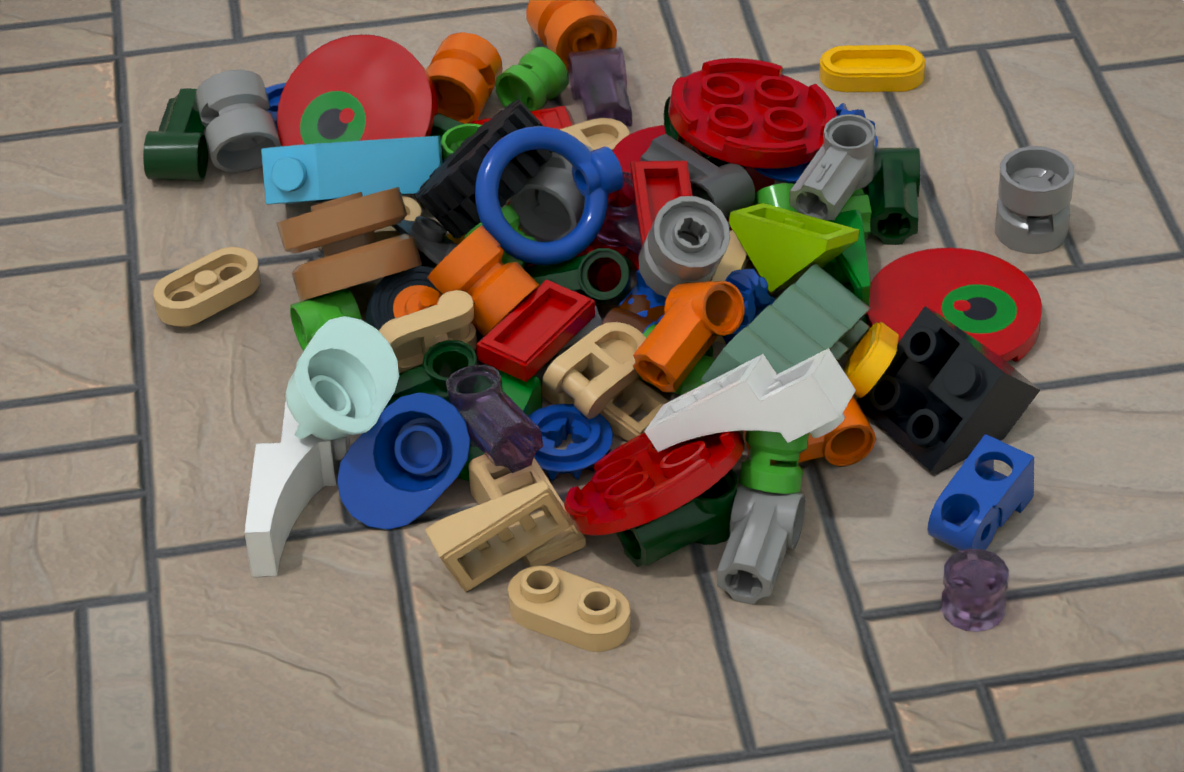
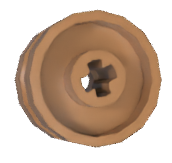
[276,187,422,301]

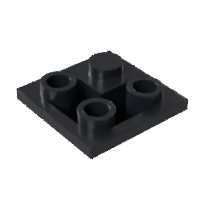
[856,306,1040,474]

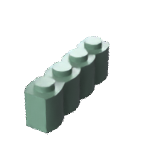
[701,264,871,383]

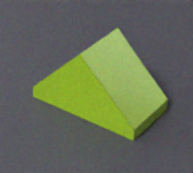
[729,203,859,293]

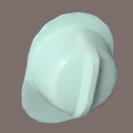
[285,316,399,440]

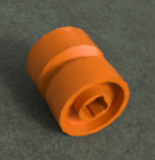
[526,0,617,73]
[426,32,503,124]
[427,225,539,337]

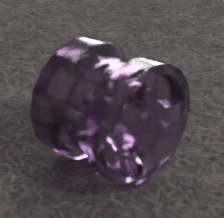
[941,549,1009,632]

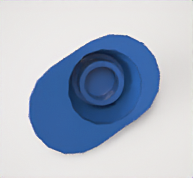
[337,392,471,530]

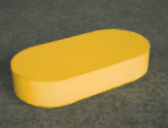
[819,45,925,92]
[844,322,899,399]

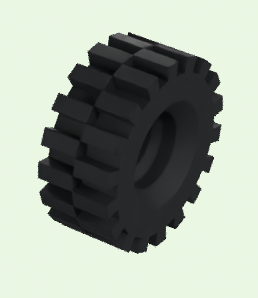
[416,100,553,239]

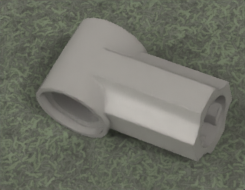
[789,114,875,221]
[717,484,805,604]

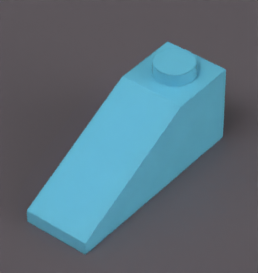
[261,136,443,204]

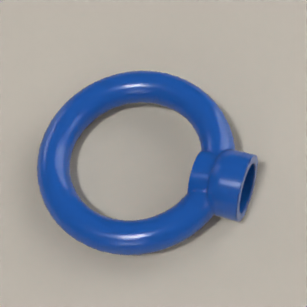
[475,126,624,265]

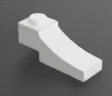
[644,348,856,452]
[244,401,350,577]

